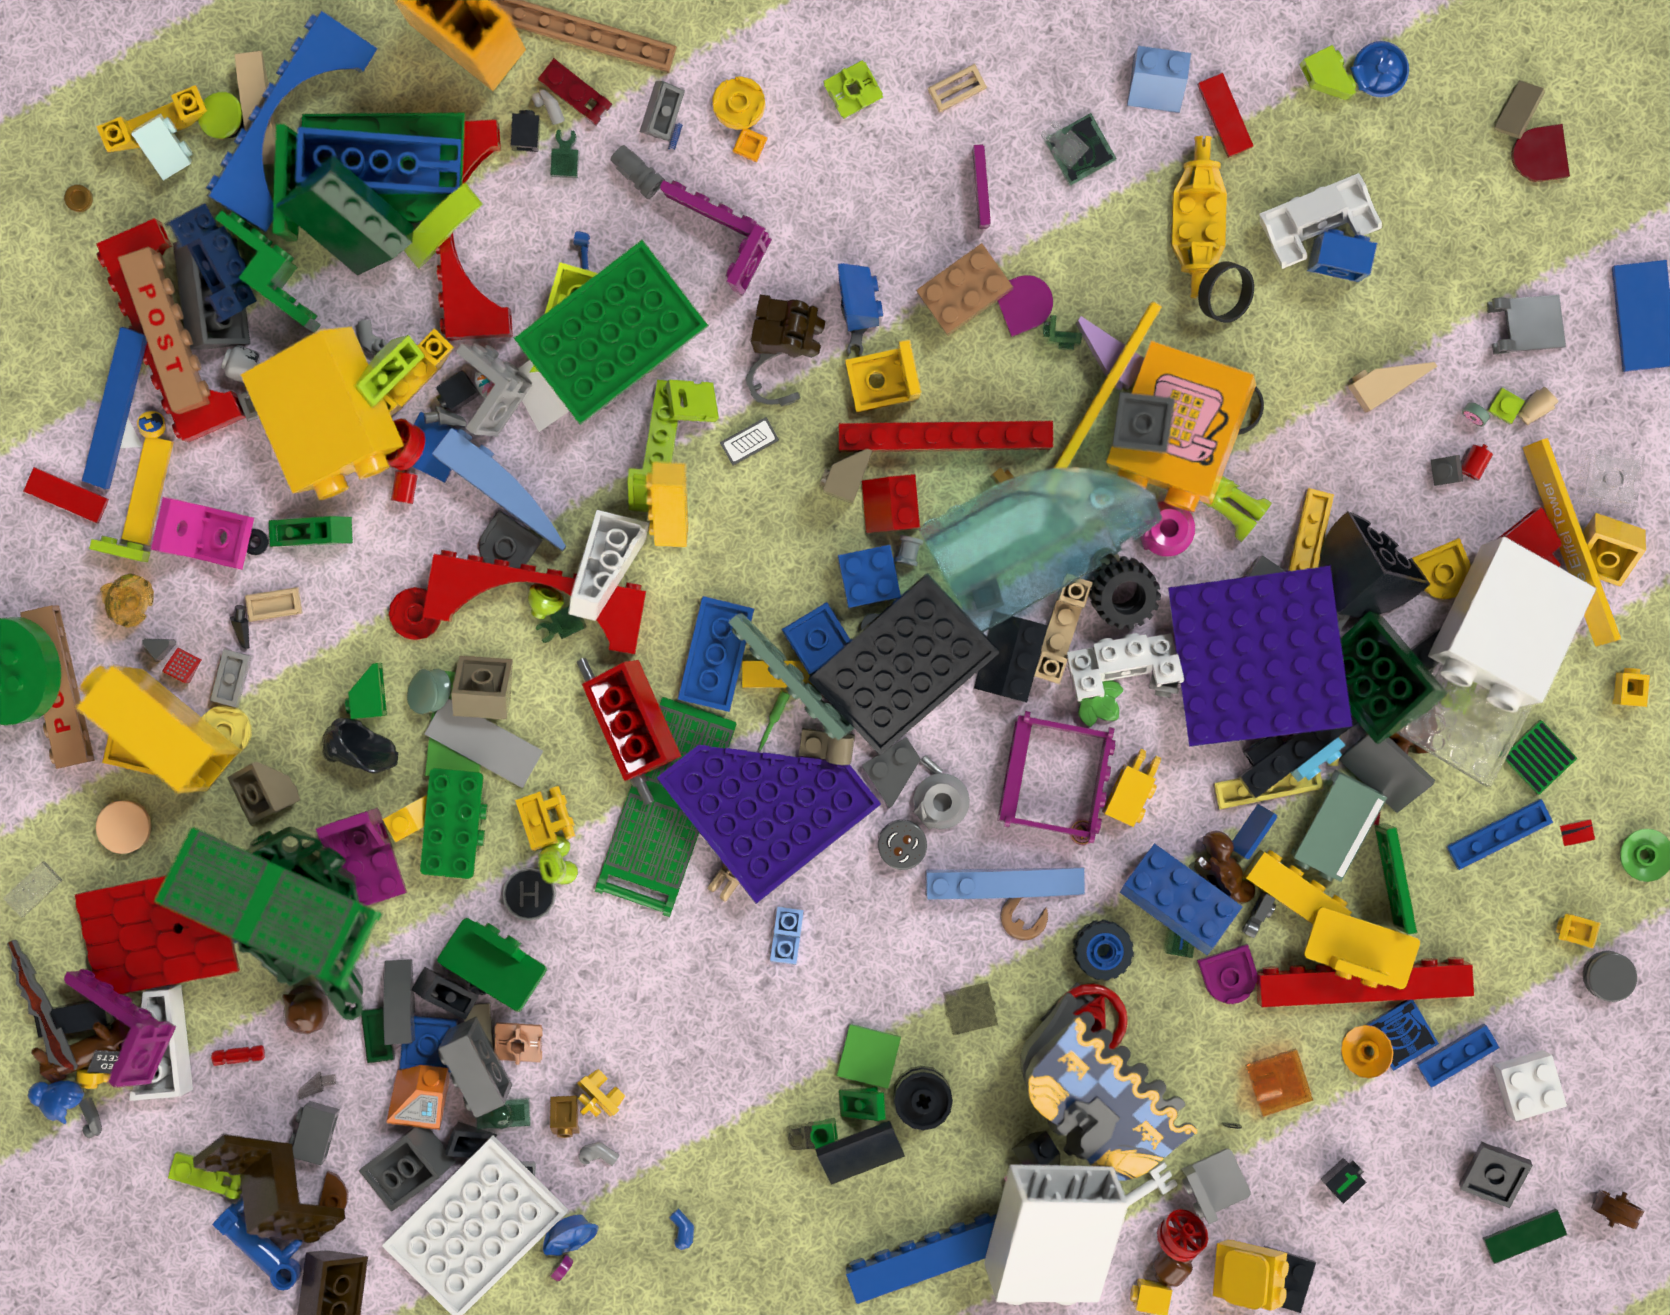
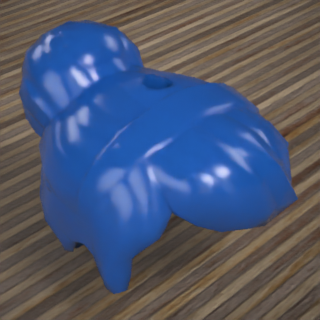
[27,1080,84,1124]

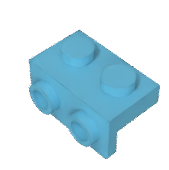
[1291,737,1345,782]

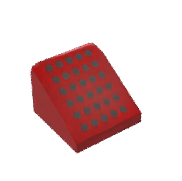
[162,647,202,683]

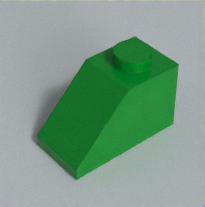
[345,663,387,719]

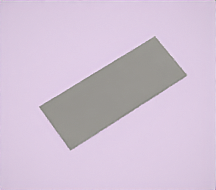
[425,699,543,788]

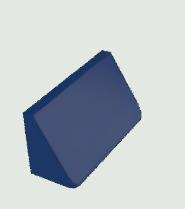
[1232,804,1278,860]

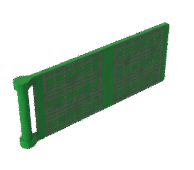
[594,697,737,918]
[155,827,383,990]

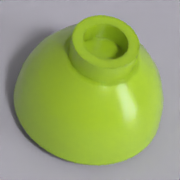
[528,584,564,619]

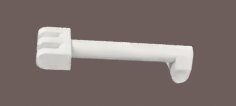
[1125,1161,1178,1207]

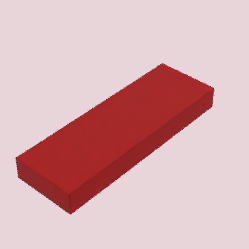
[1197,73,1254,158]
[23,467,109,523]

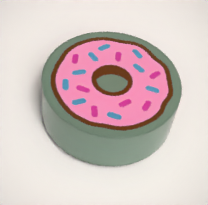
[1462,402,1490,427]

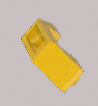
[96,85,207,153]
[383,328,454,416]

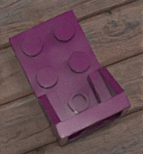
[316,807,407,906]

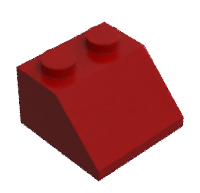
[862,474,920,533]

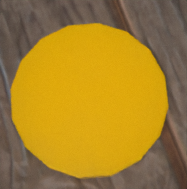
[712,76,766,130]

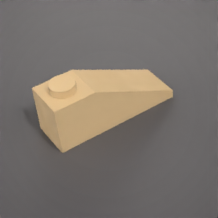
[1348,362,1437,413]

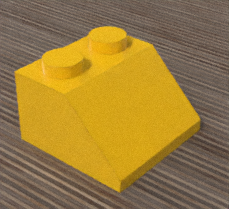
[1583,512,1646,587]

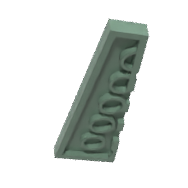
[729,613,855,741]

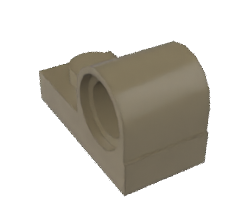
[799,728,855,765]

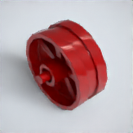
[385,419,425,471]
[1157,1209,1209,1262]

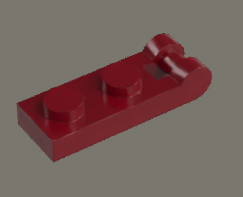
[538,58,613,126]

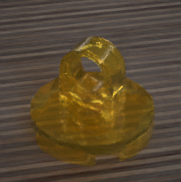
[100,573,154,628]

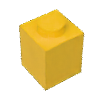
[1130,1278,1173,1315]

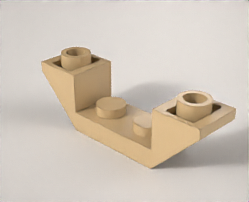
[1034,574,1093,684]

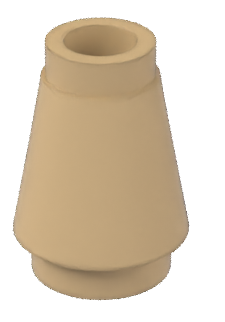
[1517,387,1559,426]

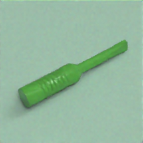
[758,691,790,751]

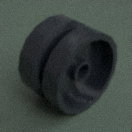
[893,1065,953,1131]

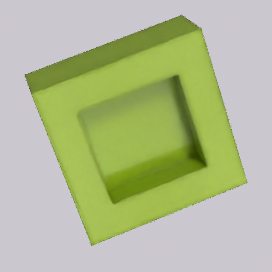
[1487,387,1525,425]

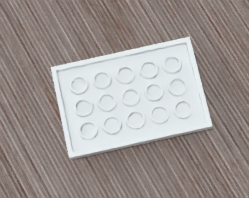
[382,1135,568,1315]

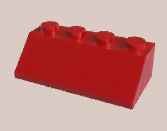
[582,660,681,781]

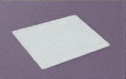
[517,360,569,432]

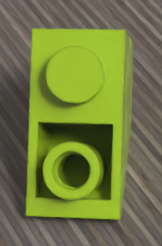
[1299,45,1356,100]

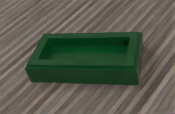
[361,1007,395,1063]

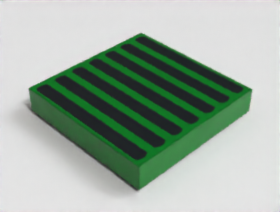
[1501,720,1578,795]

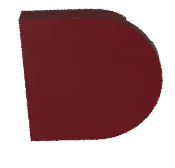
[1511,124,1570,182]

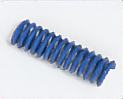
[668,123,683,150]

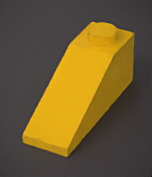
[383,795,427,843]

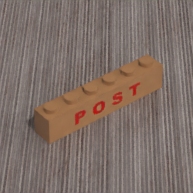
[118,247,210,414]
[20,605,95,769]

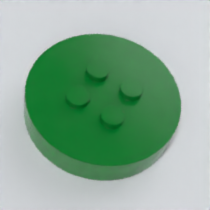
[0,617,61,725]

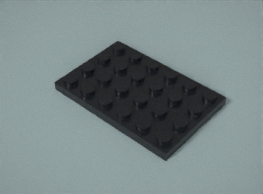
[808,572,1000,755]

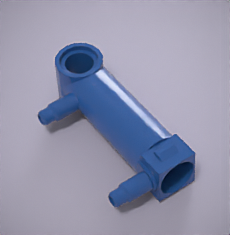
[212,1196,303,1291]

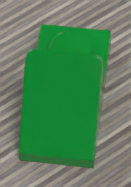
[839,1087,886,1121]

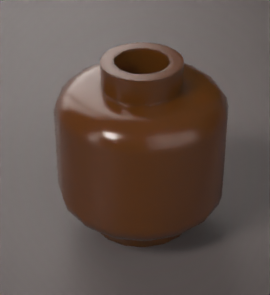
[1153,1251,1193,1287]

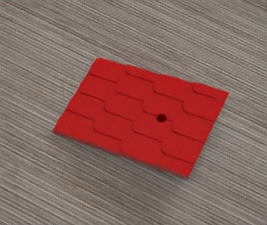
[74,875,240,994]

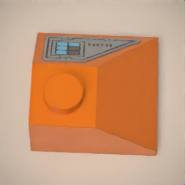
[386,1065,450,1130]

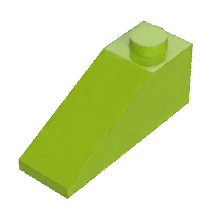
[354,335,425,407]

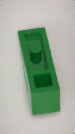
[269,516,353,547]

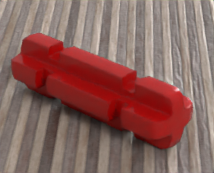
[211,1045,265,1066]

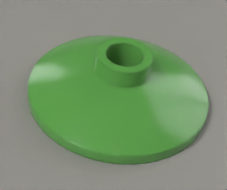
[1620,829,1670,882]

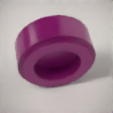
[549,1254,573,1282]

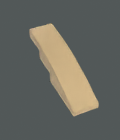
[234,50,276,165]

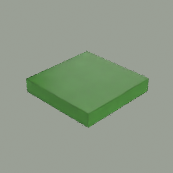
[837,1024,901,1089]

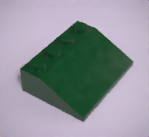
[276,156,414,276]
[1340,611,1448,744]

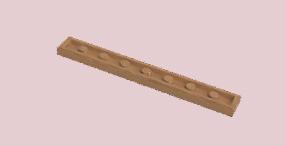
[490,0,677,73]

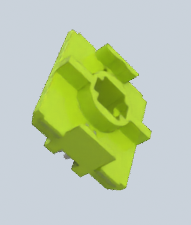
[823,60,883,119]

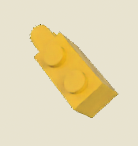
[1102,749,1161,827]

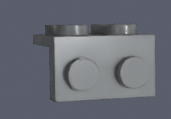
[1182,1148,1251,1224]

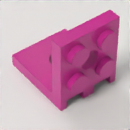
[151,497,254,570]

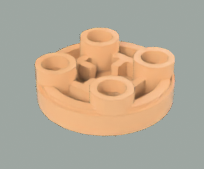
[96,800,151,854]

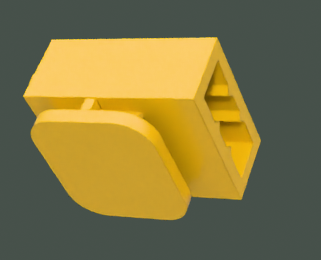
[1213,1239,1289,1311]

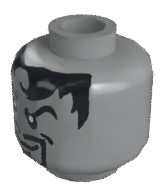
[221,345,260,383]

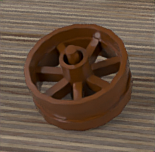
[1591,1189,1645,1230]

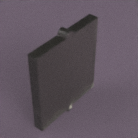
[943,982,998,1035]

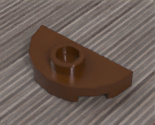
[319,1171,349,1209]

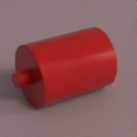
[1461,444,1493,481]
[391,468,418,504]

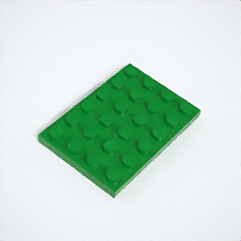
[514,239,709,425]

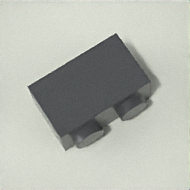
[289,1101,340,1166]

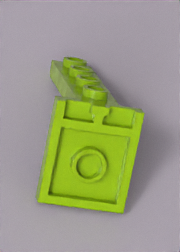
[628,379,682,512]

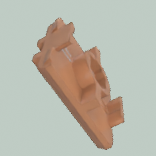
[495,1022,543,1065]

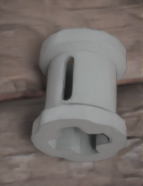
[894,535,923,566]

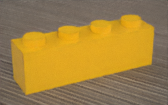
[646,462,688,547]
[1243,849,1352,924]

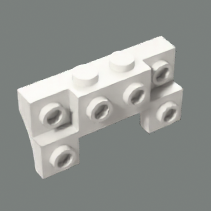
[1259,173,1382,269]
[1066,633,1184,701]

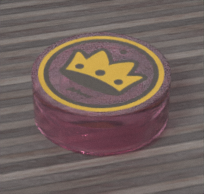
[1069,818,1090,845]

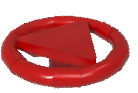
[1057,984,1128,1049]

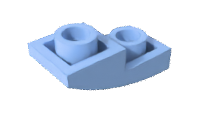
[770,907,804,965]

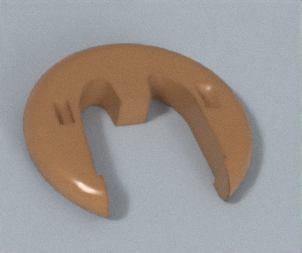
[1001,897,1048,940]

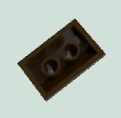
[297,1250,368,1315]

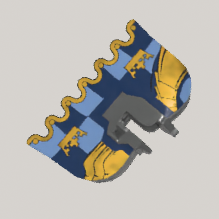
[1020,993,1197,1181]

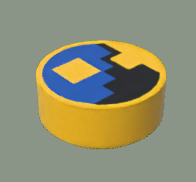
[137,411,166,438]

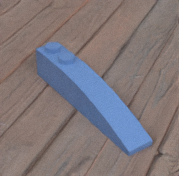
[432,428,566,552]
[926,868,1085,899]

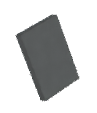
[1339,734,1435,813]

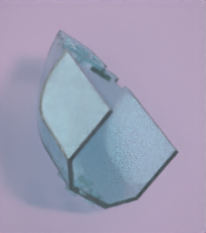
[918,468,1163,632]

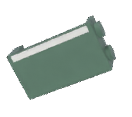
[1291,769,1387,882]

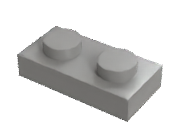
[210,649,252,707]

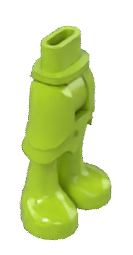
[1202,476,1272,542]
[538,835,578,885]

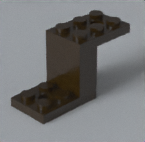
[193,1134,346,1243]

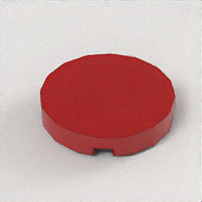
[389,587,442,640]

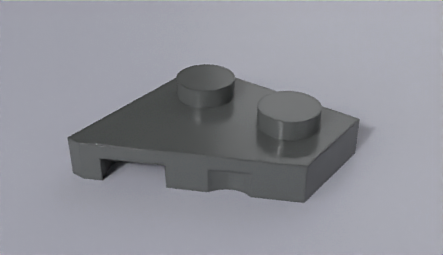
[862,737,921,808]

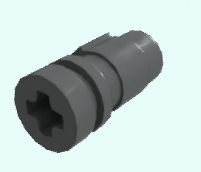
[610,145,665,199]

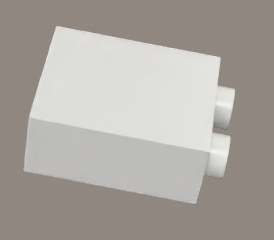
[1428,537,1596,713]
[984,1165,1128,1305]

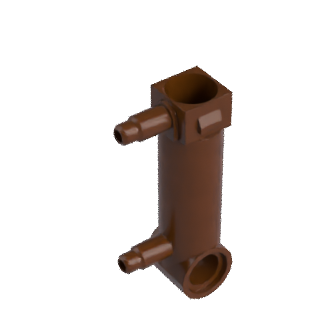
[31,1020,131,1084]

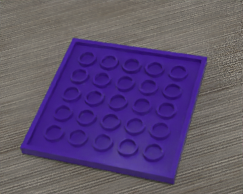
[1168,566,1352,747]

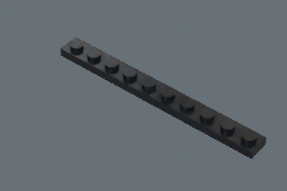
[1238,625,1443,798]

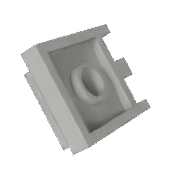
[456,343,532,437]

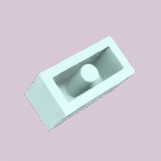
[131,113,193,180]

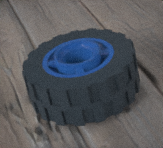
[1073,919,1134,981]

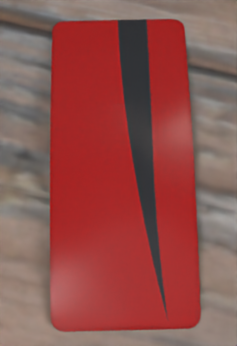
[1560,819,1595,846]

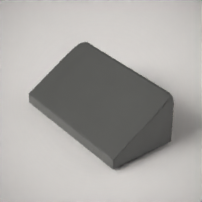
[639,81,685,141]

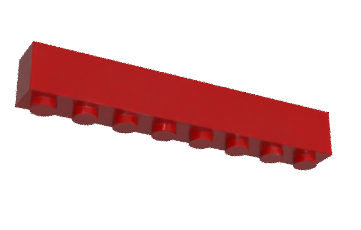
[839,421,1053,452]
[1256,957,1474,1007]

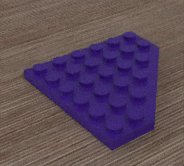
[657,745,881,904]

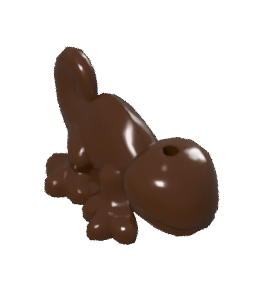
[1194,830,1256,903]

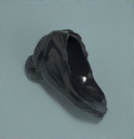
[322,718,399,773]

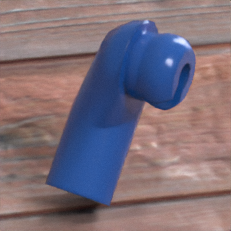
[669,1208,694,1250]

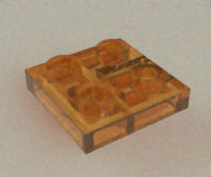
[1245,1048,1313,1117]

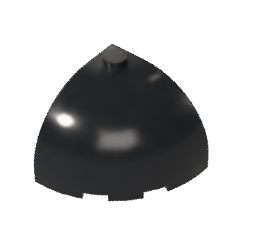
[1319,511,1431,617]

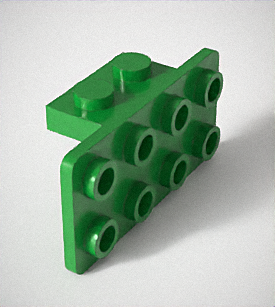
[420,768,488,879]
[437,918,547,1012]

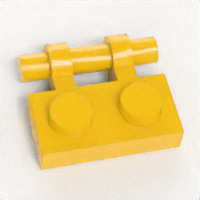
[515,786,576,851]

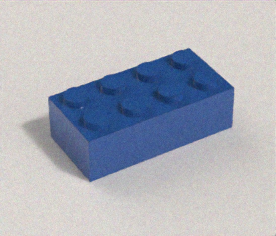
[1120,843,1243,956]

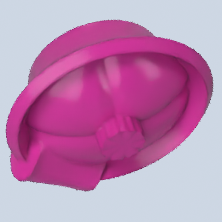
[1137,501,1195,557]

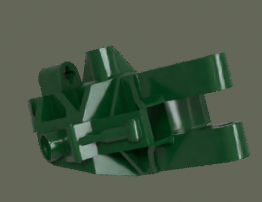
[237,827,365,1021]

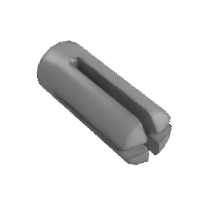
[920,755,943,774]

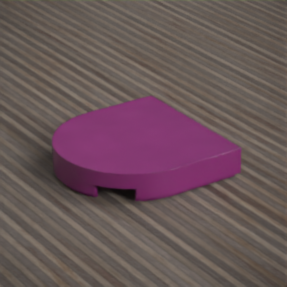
[997,275,1053,337]
[1197,944,1257,1004]

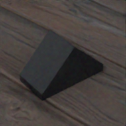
[445,1121,497,1158]

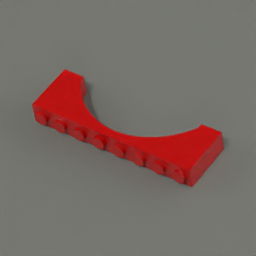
[436,119,513,341]
[96,218,246,443]
[423,550,647,654]

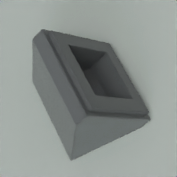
[142,638,176,660]

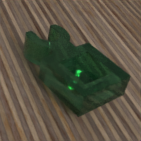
[550,130,579,178]
[536,605,587,643]

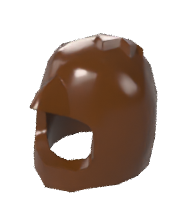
[282,985,329,1035]

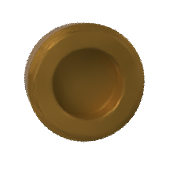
[64,184,93,212]

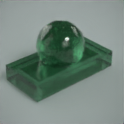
[477,1098,531,1129]

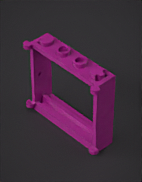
[997,711,1116,844]

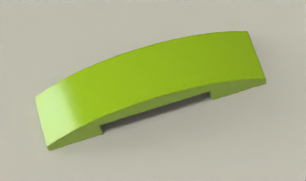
[403,183,483,269]

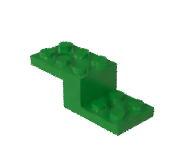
[215,210,321,333]

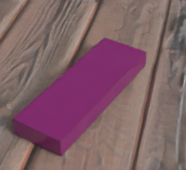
[972,144,991,229]

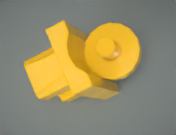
[577,1069,625,1117]

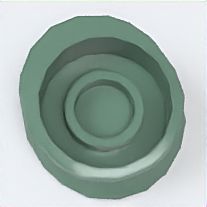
[407,669,451,714]

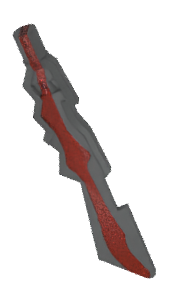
[7,939,78,1070]

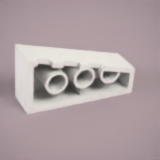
[569,510,649,621]
[129,985,193,1101]

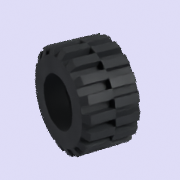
[1089,556,1161,629]

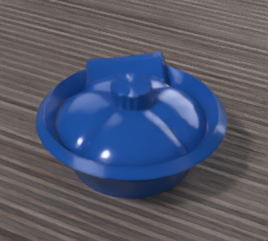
[1350,41,1409,97]
[543,1215,599,1256]

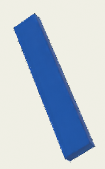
[82,327,147,489]

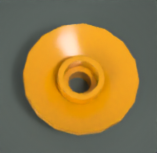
[1341,1025,1393,1079]

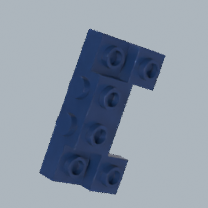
[164,203,257,323]

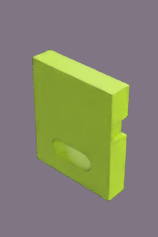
[666,379,719,422]

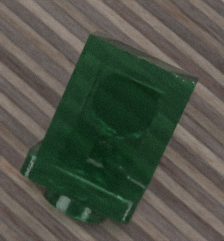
[1043,315,1082,350]

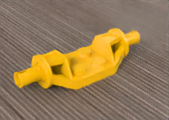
[1171,135,1227,299]

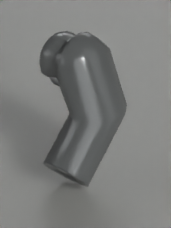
[79,1097,102,1138]

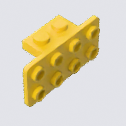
[1304,907,1420,989]

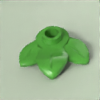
[1076,680,1123,727]

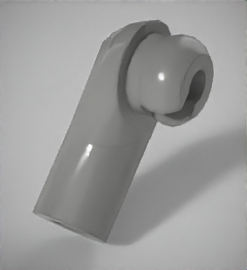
[531,90,565,125]
[358,320,387,355]
[578,1142,620,1166]

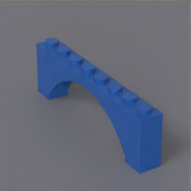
[206,11,378,232]

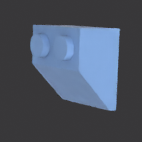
[1127,46,1191,113]

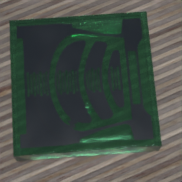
[1044,113,1117,186]

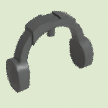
[746,352,801,407]

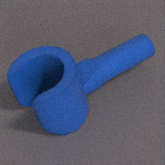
[573,231,590,269]

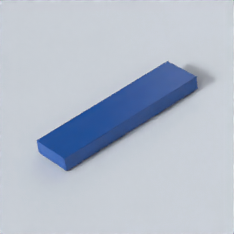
[1446,799,1554,870]

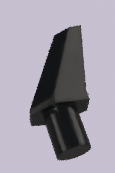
[230,605,250,649]

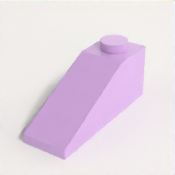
[1076,316,1144,390]

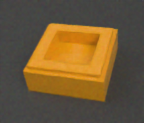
[733,128,768,163]

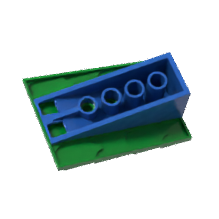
[296,113,465,223]

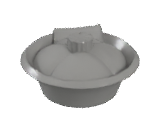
[913,773,970,830]

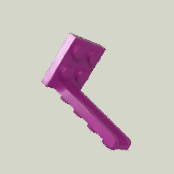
[660,180,772,296]
[64,969,176,1088]

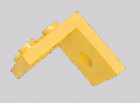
[845,340,921,413]

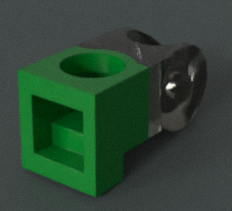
[786,1118,838,1150]

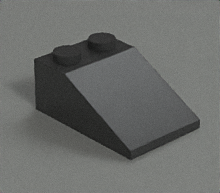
[359,1127,456,1212]

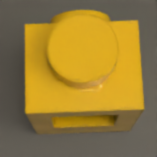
[1612,668,1650,707]

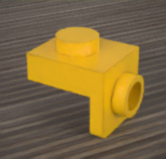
[1556,914,1601,948]

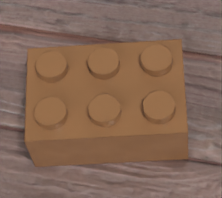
[916,243,1013,336]

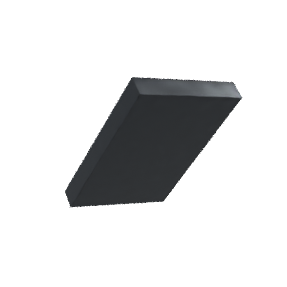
[815,1121,905,1185]

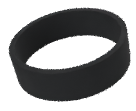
[1198,261,1255,323]

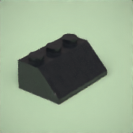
[974,612,1048,703]

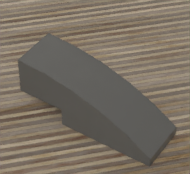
[384,959,415,1045]

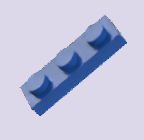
[1415,1023,1500,1088]

